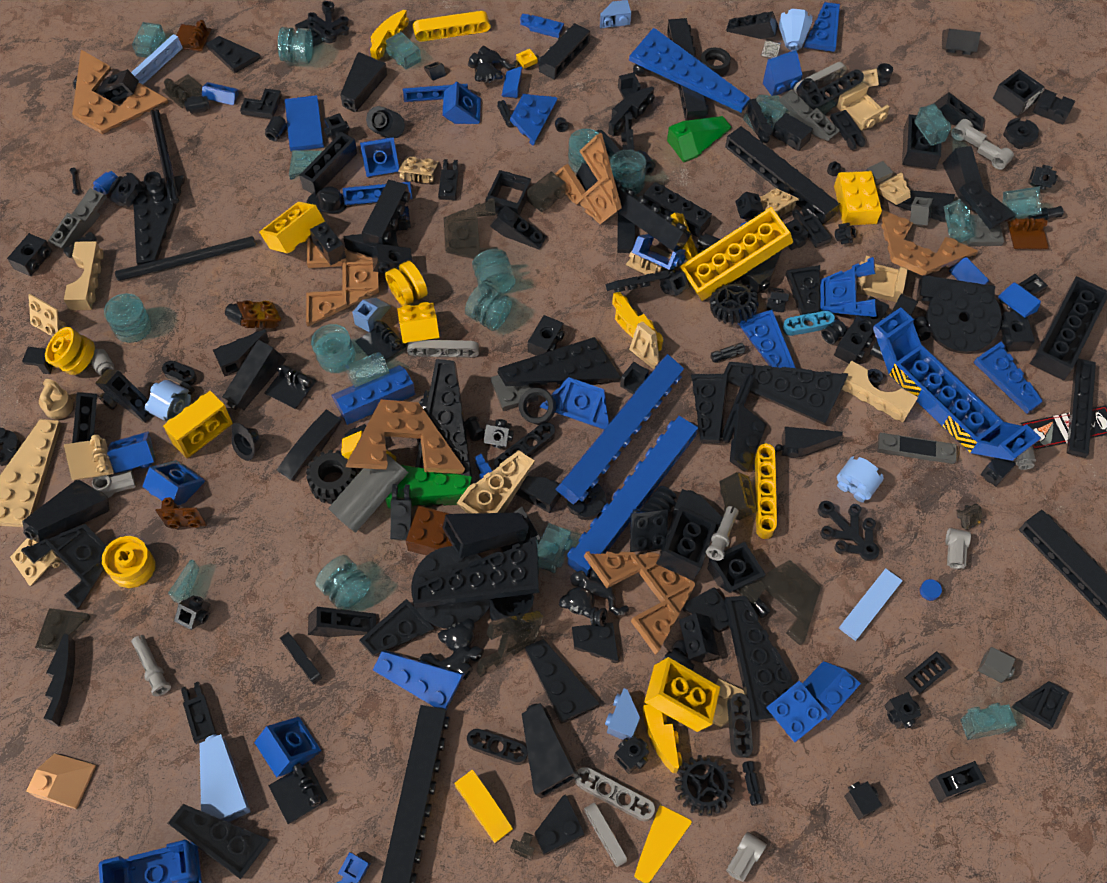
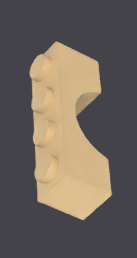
[64,241,103,310]
[842,361,918,422]

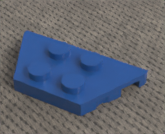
[510,94,558,145]
[540,377,609,429]

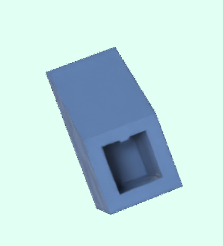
[600,0,631,28]
[352,298,391,332]
[605,688,640,740]

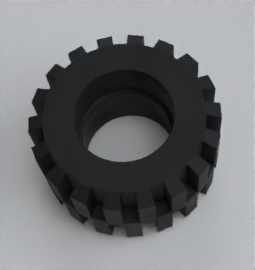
[306,450,358,504]

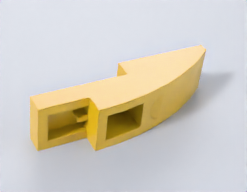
[370,10,409,60]
[612,292,663,352]
[642,705,682,773]

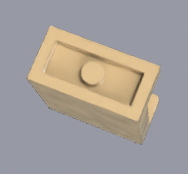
[837,83,890,131]
[857,256,908,302]

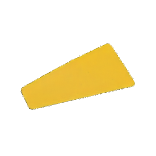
[634,805,692,883]

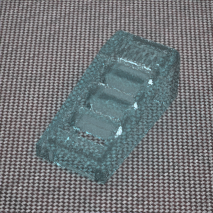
[168,559,199,604]

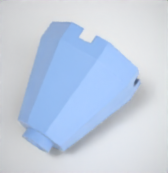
[779,9,813,51]

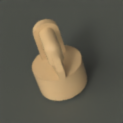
[39,379,73,420]

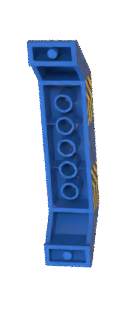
[873,307,1041,461]

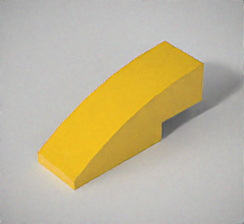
[454,769,513,843]

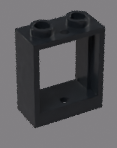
[485,170,531,216]

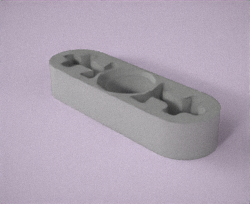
[584,803,627,867]

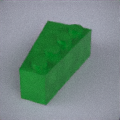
[386,465,472,509]

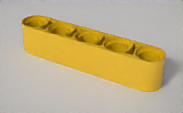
[413,11,490,42]
[755,444,777,539]

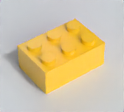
[834,171,882,225]
[259,202,325,253]
[163,391,233,459]
[644,657,720,732]

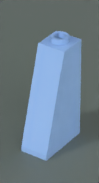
[200,734,251,822]

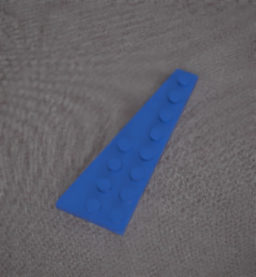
[629,28,750,113]

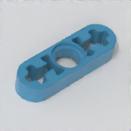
[783,311,835,336]

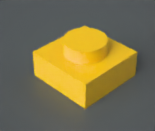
[516,49,538,69]

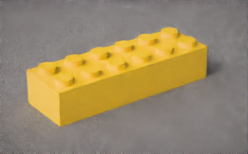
[680,207,793,301]

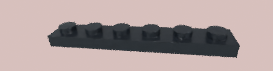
[1066,358,1096,458]

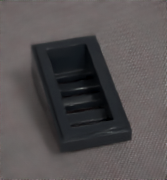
[904,651,951,694]

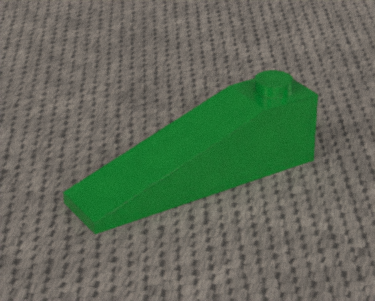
[667,116,731,163]

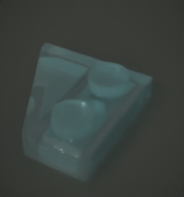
[289,150,322,180]

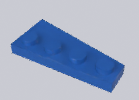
[738,310,796,368]

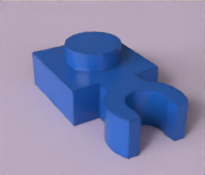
[474,454,492,480]
[337,852,371,883]

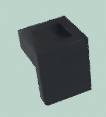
[618,72,641,99]
[22,347,53,374]
[620,361,649,394]

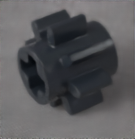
[835,223,857,244]

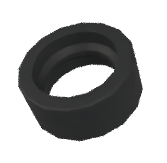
[700,47,731,77]
[519,388,556,425]

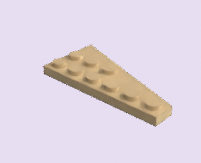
[0,419,61,527]

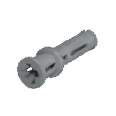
[706,506,738,561]
[131,635,171,696]

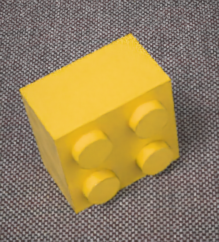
[397,302,440,343]

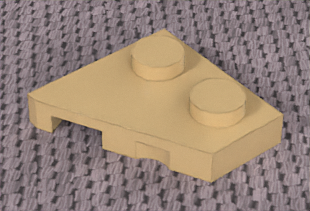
[876,173,910,205]

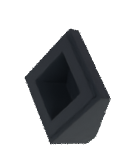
[424,62,446,80]

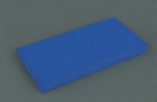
[285,95,324,152]

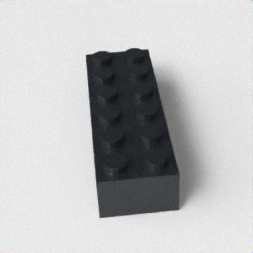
[1030,276,1107,380]

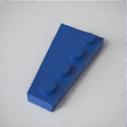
[804,2,840,52]
[974,341,1043,414]
[373,650,465,710]

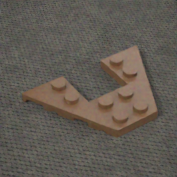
[72,50,168,134]
[548,133,622,224]
[880,209,978,276]
[306,236,379,326]
[346,399,465,474]
[584,551,695,655]

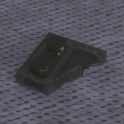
[35,608,90,652]

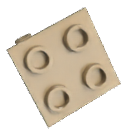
[398,157,438,184]
[760,188,799,217]
[626,245,672,275]
[29,294,67,337]
[64,435,114,480]
[10,538,61,586]

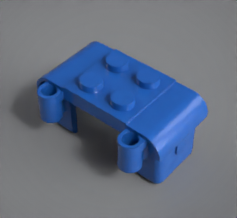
[98,839,202,883]

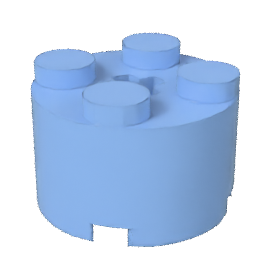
[145,380,191,422]
[837,456,884,502]

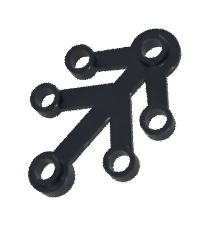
[307,1,349,43]
[817,501,879,561]

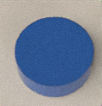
[920,579,942,601]

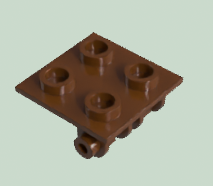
[176,20,212,51]
[1007,218,1049,249]
[237,300,281,329]
[156,497,207,529]

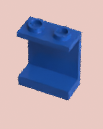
[631,234,686,270]

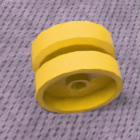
[385,261,428,306]
[45,327,95,375]
[102,536,155,588]

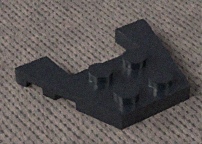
[21,524,107,609]

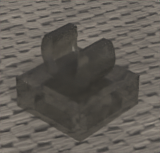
[761,39,782,58]
[957,503,982,530]
[510,832,535,861]

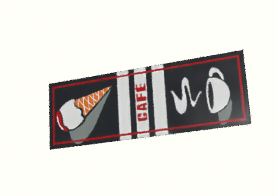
[1021,405,1107,450]

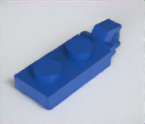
[520,14,564,38]

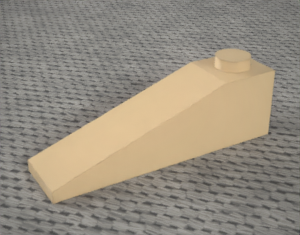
[457,451,535,513]

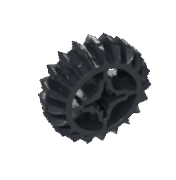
[709,282,759,325]
[675,755,735,817]

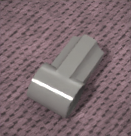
[951,119,988,148]
[977,140,1014,170]
[92,470,136,498]
[945,528,971,569]
[726,831,767,882]

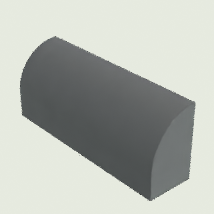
[328,454,408,533]

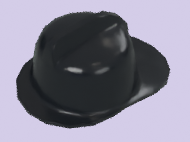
[366,106,405,138]
[307,186,347,213]
[232,422,261,461]

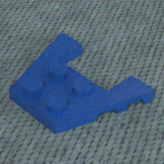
[820,257,877,317]

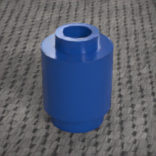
[93,171,118,195]

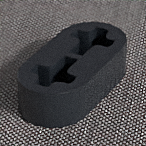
[162,360,197,385]

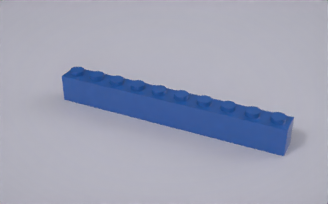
[555,354,684,505]
[567,416,698,577]

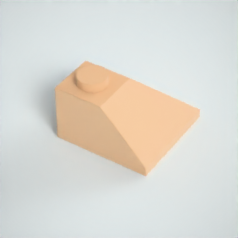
[26,753,96,809]

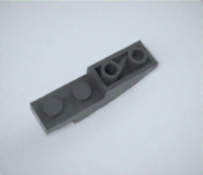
[779,89,840,141]
[48,188,107,249]

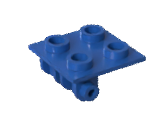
[766,680,828,742]

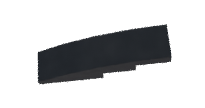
[276,409,342,481]
[44,633,75,726]

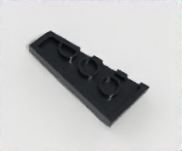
[691,374,729,443]
[167,804,270,879]

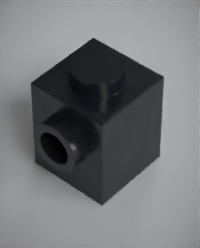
[784,219,808,251]
[980,458,1016,487]
[844,781,882,820]

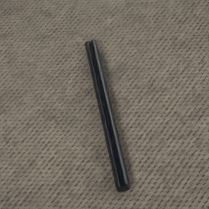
[150,109,179,204]
[115,236,256,281]

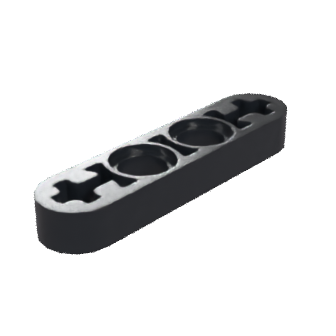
[494,422,555,469]

